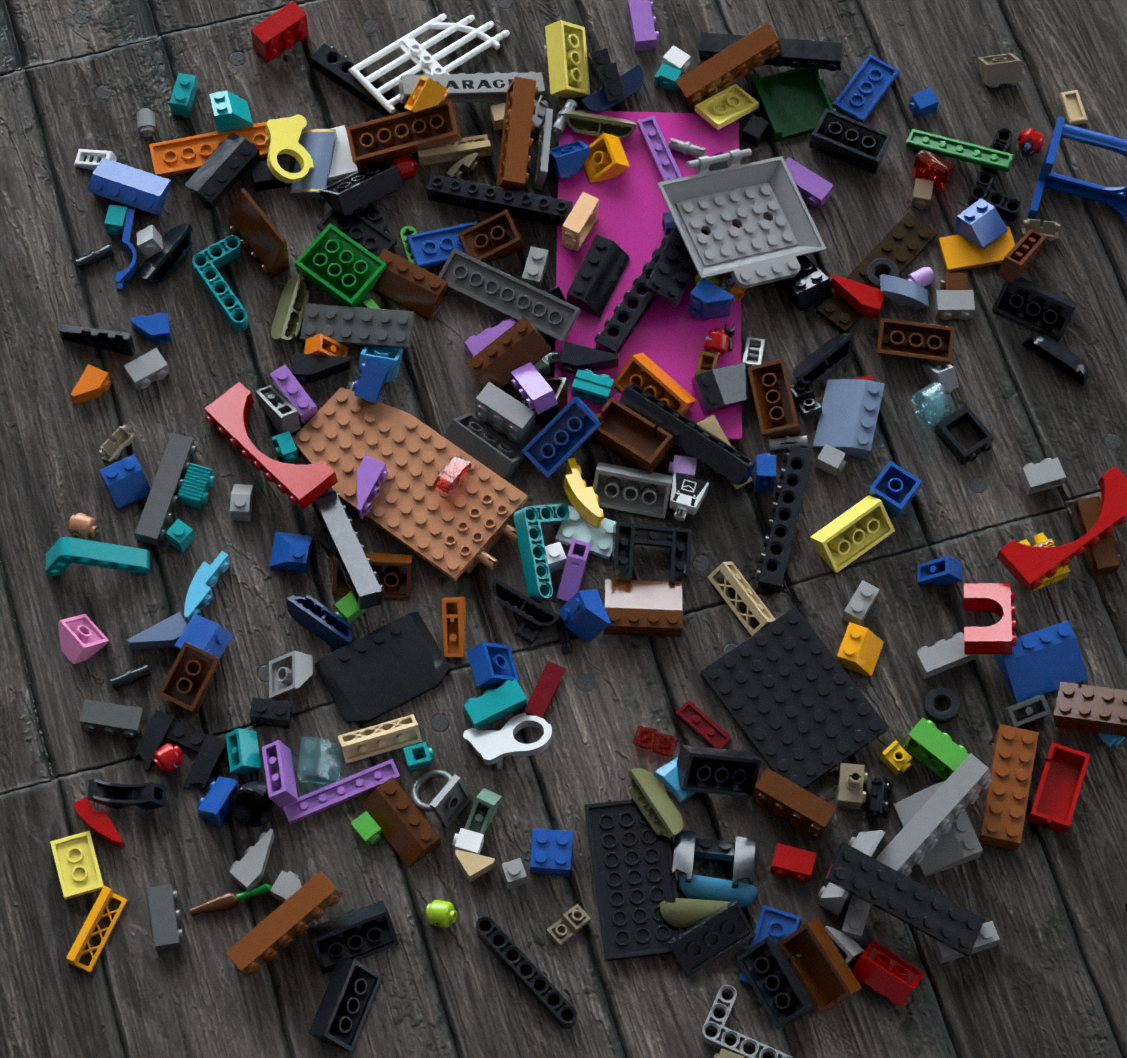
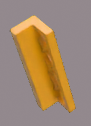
[66,886,128,973]

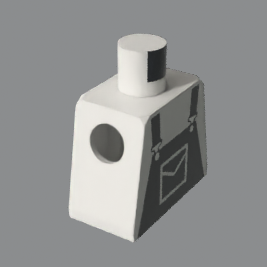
[669,473,709,521]

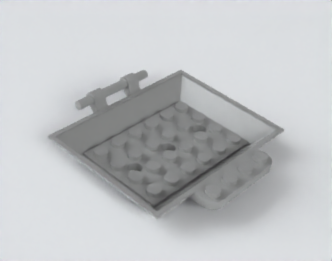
[657,148,826,289]

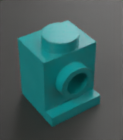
[654,63,682,91]
[271,431,298,464]
[403,742,434,772]

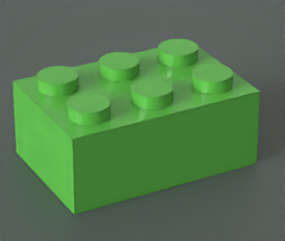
[903,718,969,781]

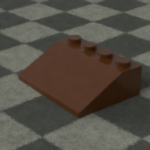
[228,189,290,279]
[603,579,683,637]

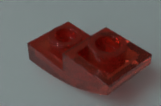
[433,456,471,494]
[633,726,678,757]

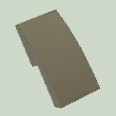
[446,152,480,179]
[545,904,591,948]

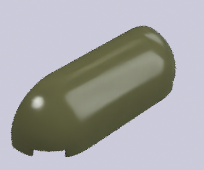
[565,111,637,140]
[271,273,310,341]
[627,768,683,838]
[660,898,731,929]

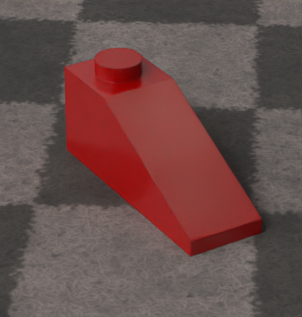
[830,274,885,318]

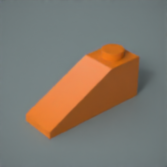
[442,597,466,657]

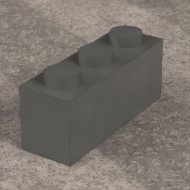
[79,699,145,738]
[147,884,184,952]

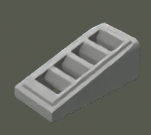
[742,337,765,375]

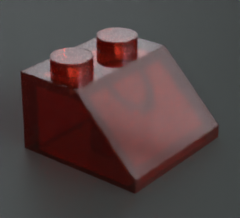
[911,149,956,190]

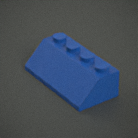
[87,157,171,215]
[521,397,601,478]

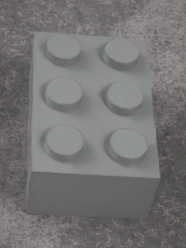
[476,382,535,445]

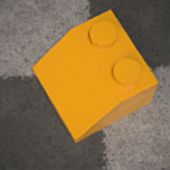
[404,75,448,112]
[583,133,630,183]
[836,622,884,677]

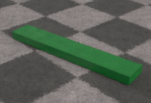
[906,129,1014,172]

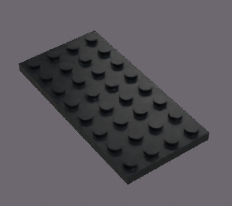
[584,799,683,961]

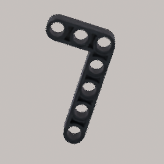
[968,128,1021,222]

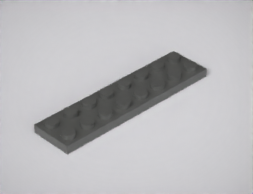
[438,248,581,343]

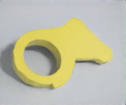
[265,114,314,183]

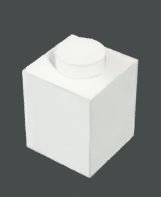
[662,45,691,74]
[545,542,567,572]
[452,828,484,855]

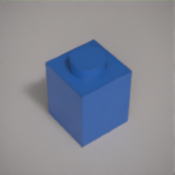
[909,88,939,118]

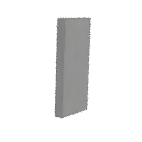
[534,108,553,190]

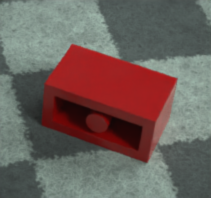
[770,843,816,882]

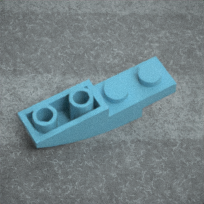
[184,551,230,624]

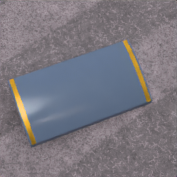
[289,129,337,200]

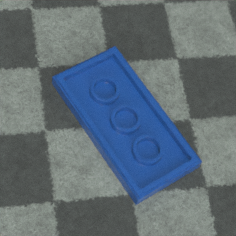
[832,54,900,123]
[406,221,477,268]
[739,905,801,985]

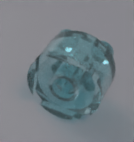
[911,382,955,426]

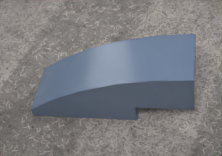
[880,274,929,311]

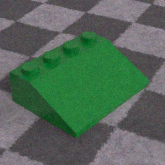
[294,223,387,307]

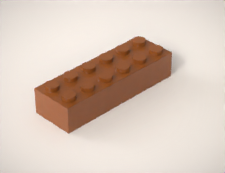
[675,22,782,107]
[496,76,538,191]
[346,100,462,167]
[978,724,1039,851]
[226,871,342,976]

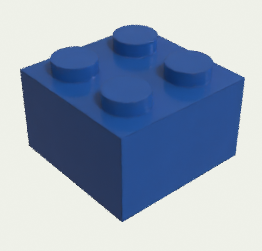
[867,461,922,518]
[530,828,573,877]

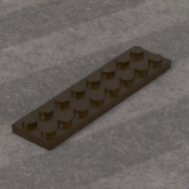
[816,213,937,333]

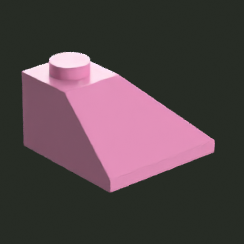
[58,614,109,664]

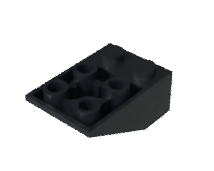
[778,255,832,311]

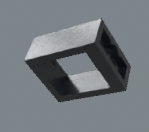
[934,404,994,465]

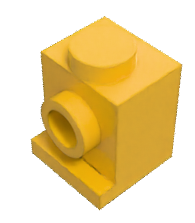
[880,740,912,775]

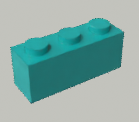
[464,679,527,729]

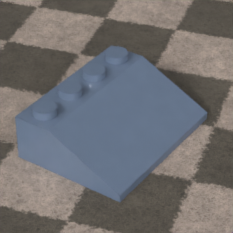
[813,379,885,460]

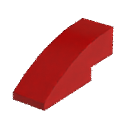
[72,796,125,849]

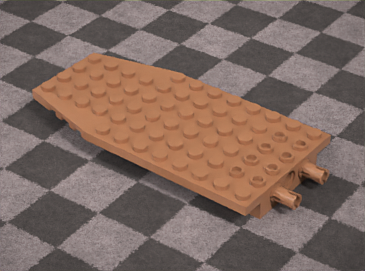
[293,387,528,581]

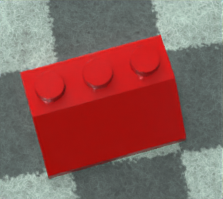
[852,940,924,1007]

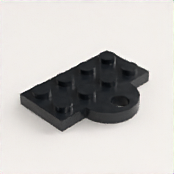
[317,204,397,257]

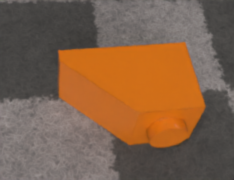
[304,333,348,357]
[70,364,111,404]

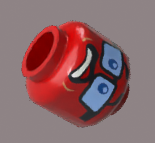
[1017,128,1045,155]

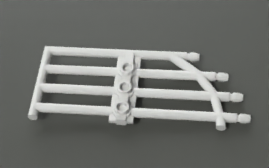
[348,14,510,114]

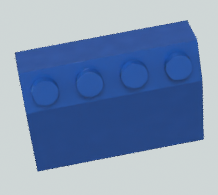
[994,621,1088,703]

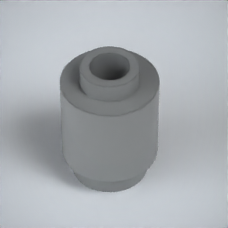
[136,108,156,137]

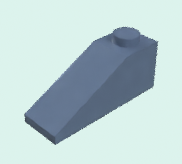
[127,612,187,650]

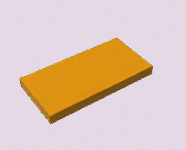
[938,226,1015,272]

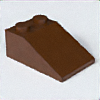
[458,209,526,262]
[157,642,220,714]

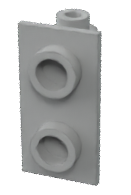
[531,95,549,133]

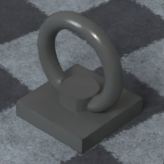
[411,770,472,828]

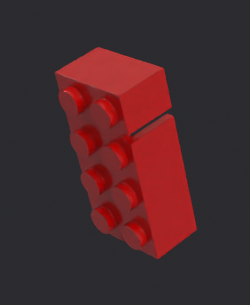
[1027,742,1090,834]

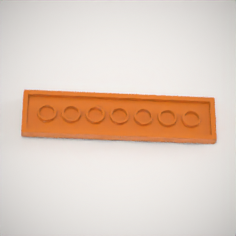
[149,122,282,177]

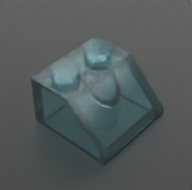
[297,736,342,784]

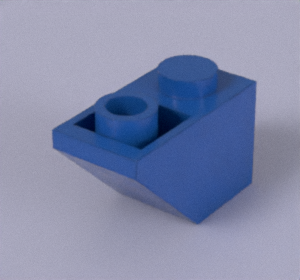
[130,313,172,344]

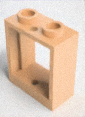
[562,192,599,251]

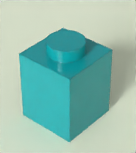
[104,204,128,235]
[166,519,195,553]

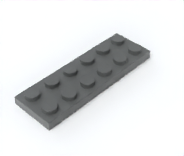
[300,303,415,349]

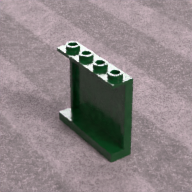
[750,68,837,143]

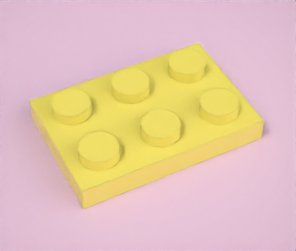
[694,84,759,130]
[50,830,104,900]

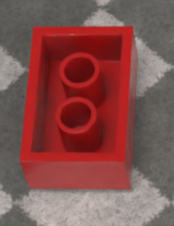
[251,1,308,63]

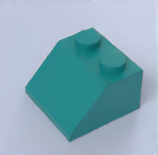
[209,91,253,133]

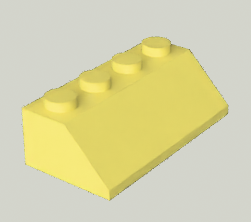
[545,20,590,98]
[810,495,895,573]

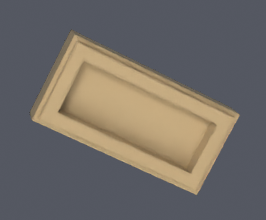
[1059,90,1088,126]

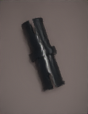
[75,244,114,270]
[110,664,151,690]

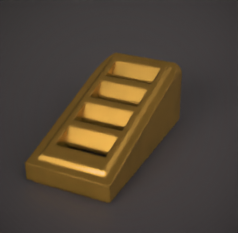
[692,350,719,387]

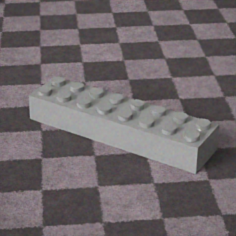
[876,753,993,877]

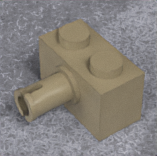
[836,763,868,809]

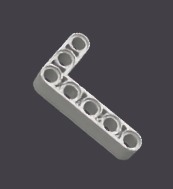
[701,985,793,1058]

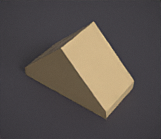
[455,849,495,882]

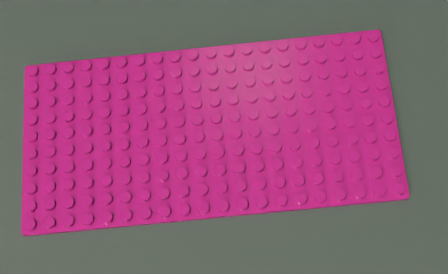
[554,110,742,440]

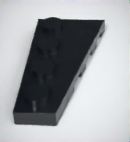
[59,324,135,357]

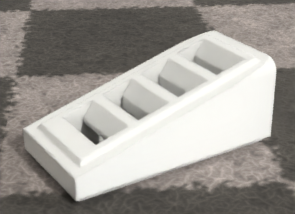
[74,149,116,170]

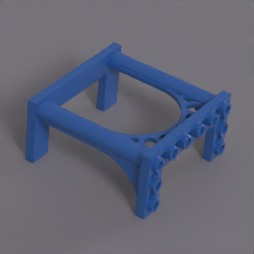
[1027,116,1127,227]

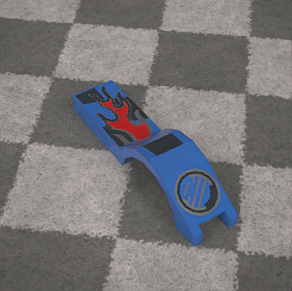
[115,209,139,291]

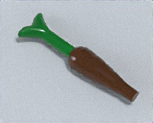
[189,884,273,916]

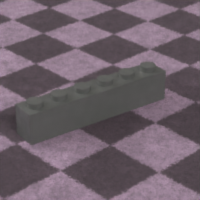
[135,433,197,546]

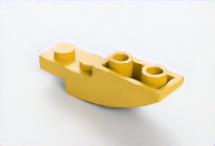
[563,458,604,529]

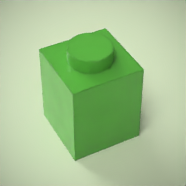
[334,592,365,624]
[350,811,382,847]

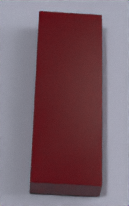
[524,661,566,718]
[675,700,732,749]

